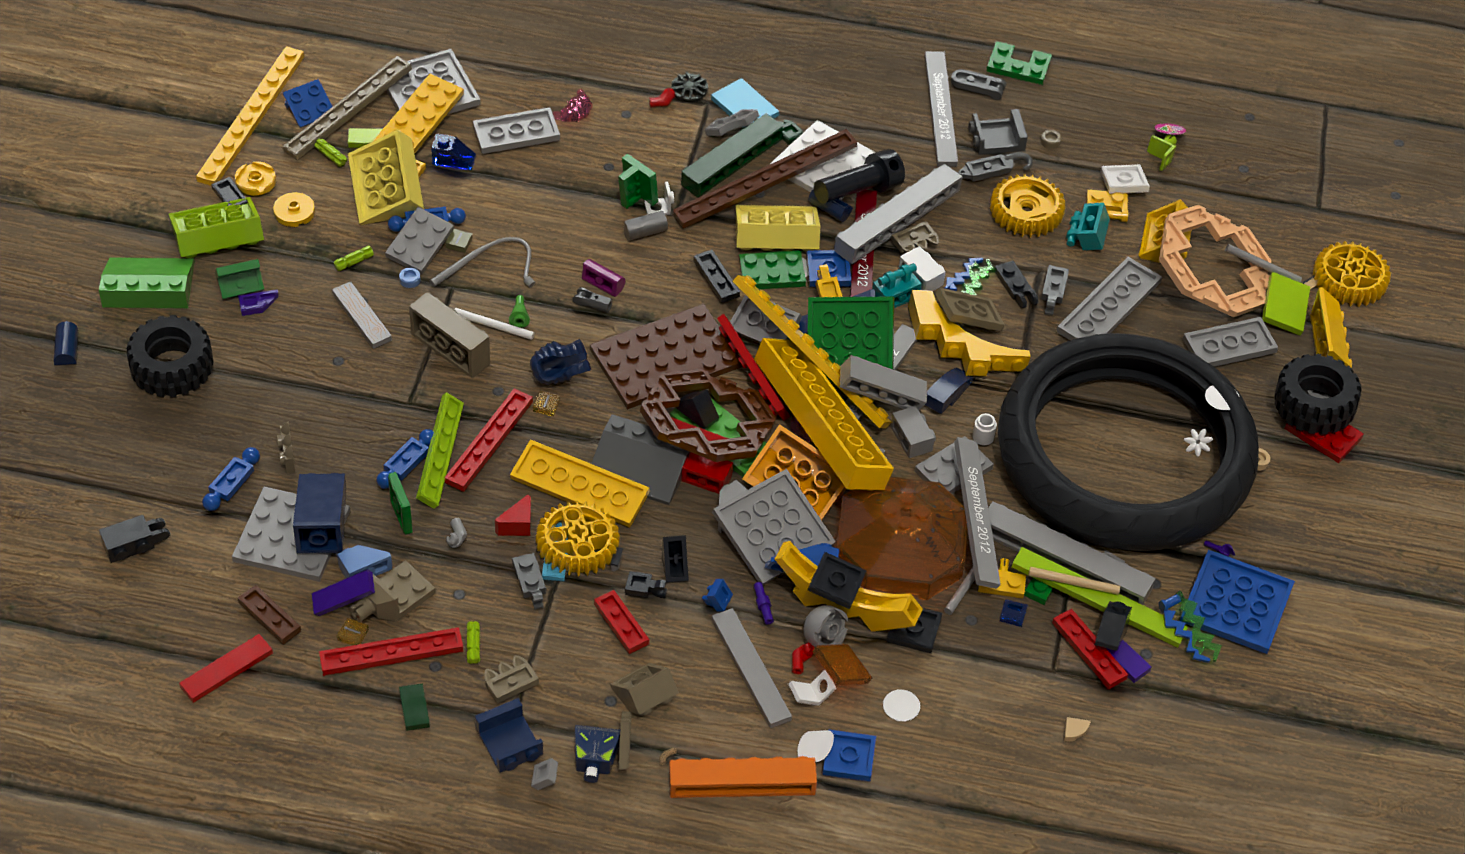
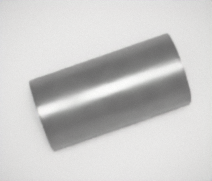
[623,211,668,241]

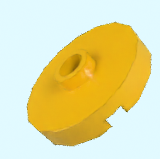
[235,161,276,196]
[273,192,315,227]

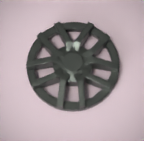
[671,72,708,101]

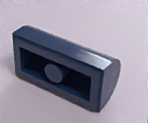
[808,189,853,222]
[54,321,79,365]

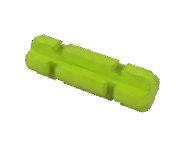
[314,139,347,166]
[334,246,374,271]
[467,621,480,664]

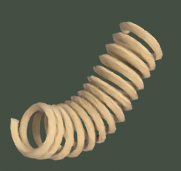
[659,748,677,765]

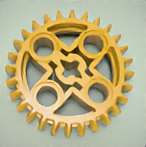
[1313,241,1391,307]
[536,501,620,577]

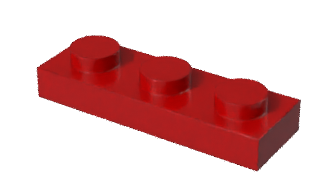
[594,590,649,654]

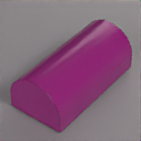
[582,259,625,297]

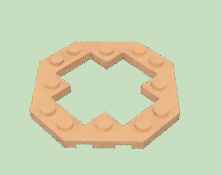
[1159,205,1271,317]

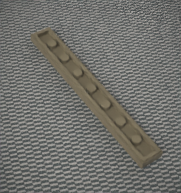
[282,56,412,160]

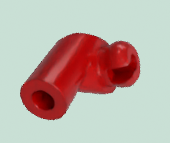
[649,88,675,107]
[792,642,816,674]

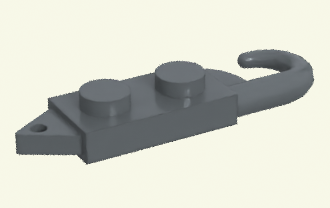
[958,152,1033,182]

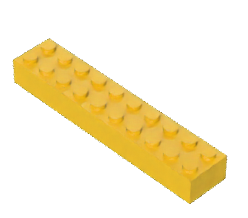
[754,338,894,491]

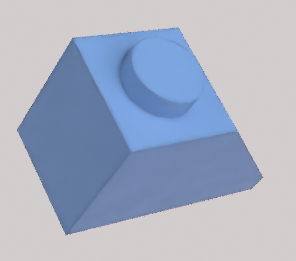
[337,545,392,578]

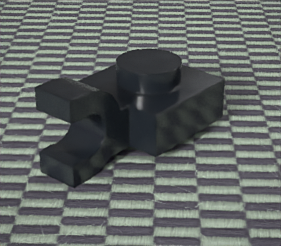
[625,571,667,598]

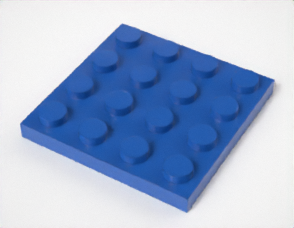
[1180,550,1295,654]

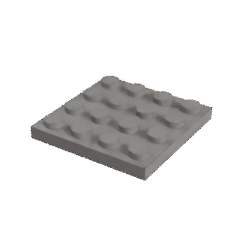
[378,49,481,114]
[712,469,836,585]
[232,487,350,582]

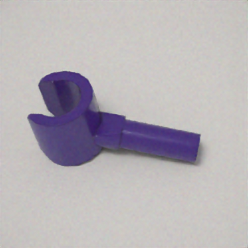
[1204,540,1235,557]

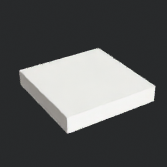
[1101,165,1149,194]

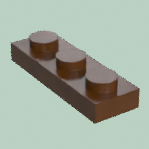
[238,585,301,644]

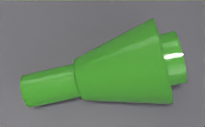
[509,295,530,328]

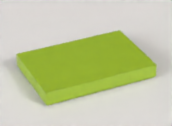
[1262,272,1310,336]

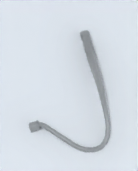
[430,237,535,288]

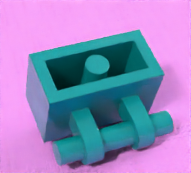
[1066,203,1110,250]
[872,263,922,308]

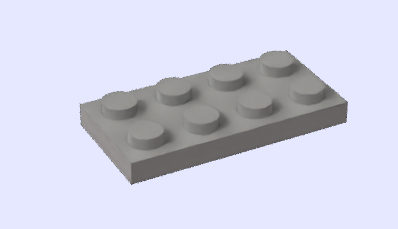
[473,107,560,154]
[1183,317,1278,367]

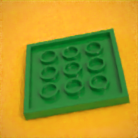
[808,297,894,383]

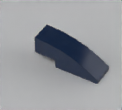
[925,367,975,414]

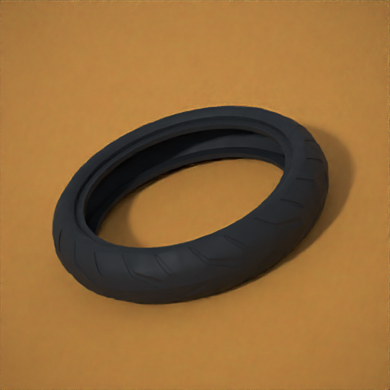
[998,333,1259,551]

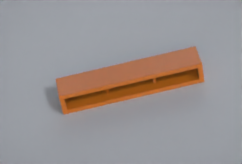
[669,756,817,798]

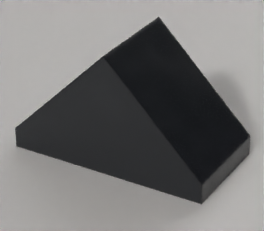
[675,390,719,429]
[662,535,689,583]

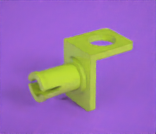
[1147,134,1177,171]

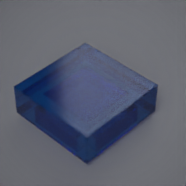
[1000,599,1028,627]

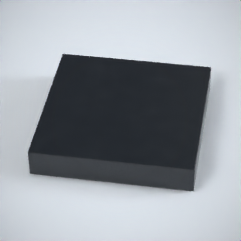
[808,552,867,609]
[886,608,943,654]

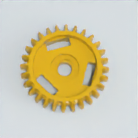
[990,174,1065,238]

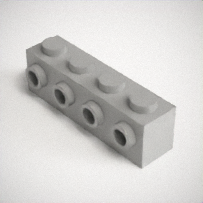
[840,355,927,410]

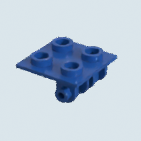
[282,79,333,127]

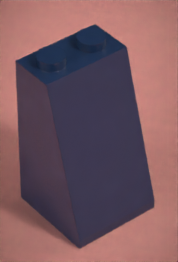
[293,473,346,553]

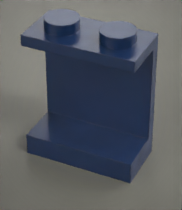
[475,698,543,773]

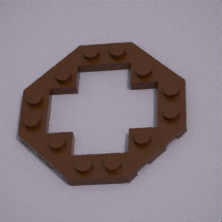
[640,369,776,462]

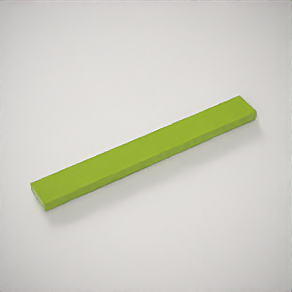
[1011,547,1188,648]

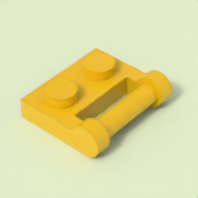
[1086,189,1128,222]

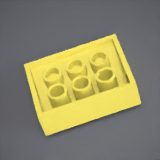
[348,130,424,225]
[735,205,820,252]

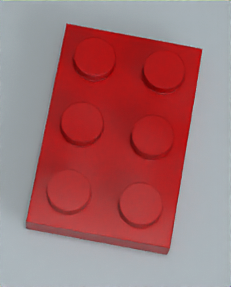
[1284,423,1364,463]

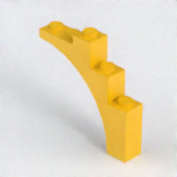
[908,290,1031,376]
[775,541,923,632]

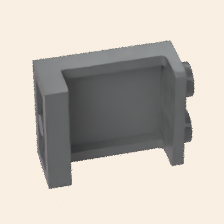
[968,109,1028,155]

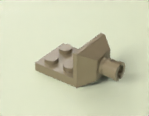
[349,561,436,622]

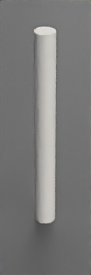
[454,308,534,340]

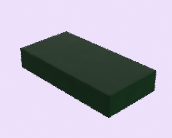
[399,683,430,731]

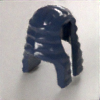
[530,339,592,386]

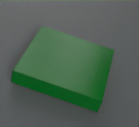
[388,472,413,535]

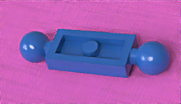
[388,207,466,232]
[376,429,434,489]
[202,447,260,511]

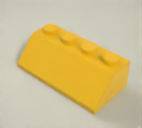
[1310,287,1352,368]

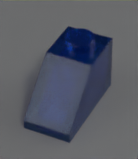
[431,133,476,171]

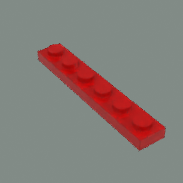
[717,314,790,421]
[444,388,533,492]
[319,627,464,676]

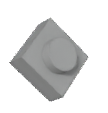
[531,758,558,790]

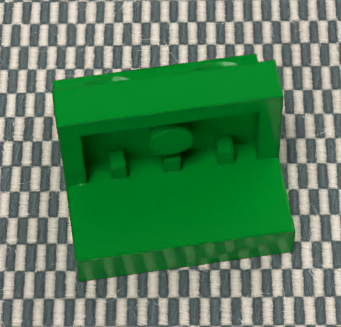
[618,154,658,209]
[215,259,264,299]

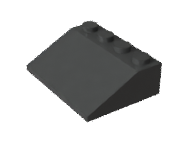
[591,414,690,505]

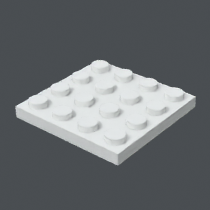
[770,120,875,200]

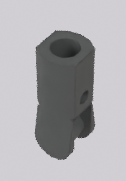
[572,287,613,313]

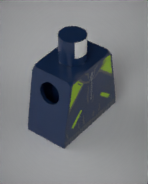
[575,725,620,783]

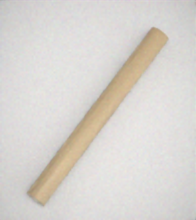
[1028,567,1120,595]

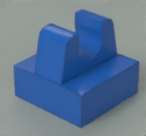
[702,579,733,612]

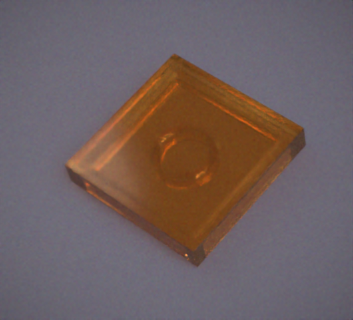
[812,644,872,686]

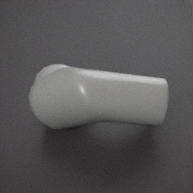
[446,518,467,548]

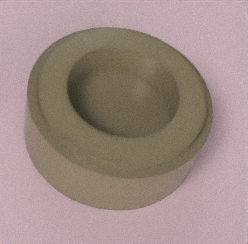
[1041,130,1061,149]

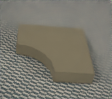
[619,711,632,769]

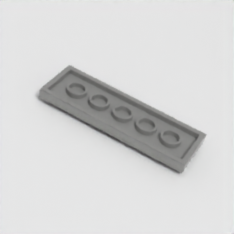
[1056,257,1162,341]

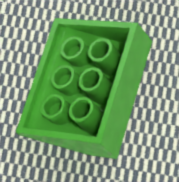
[99,258,195,308]

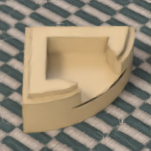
[1064,717,1090,742]

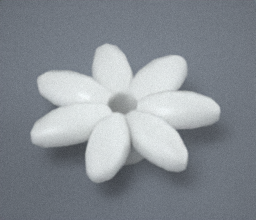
[1184,429,1213,457]

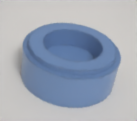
[399,268,421,288]

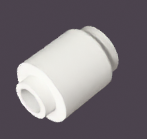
[972,413,997,445]

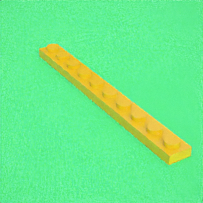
[196,46,304,186]
[732,275,892,429]

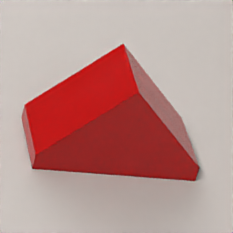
[495,494,531,536]

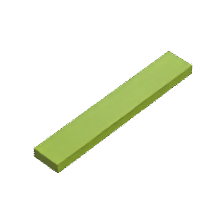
[416,392,464,509]

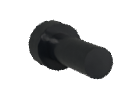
[814,148,905,204]

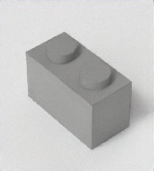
[890,406,936,458]

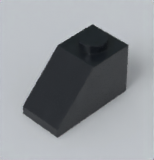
[1095,601,1132,651]

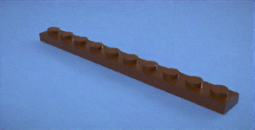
[673,129,857,229]

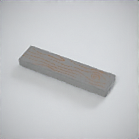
[332,281,392,349]

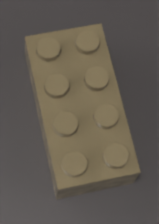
[409,292,490,379]

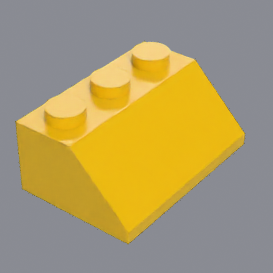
[1139,199,1192,262]

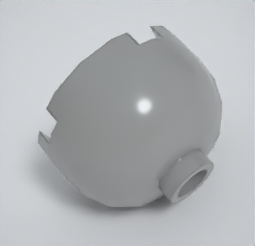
[803,605,848,653]

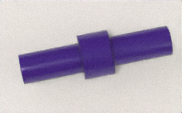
[753,582,774,624]

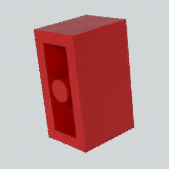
[681,452,733,494]

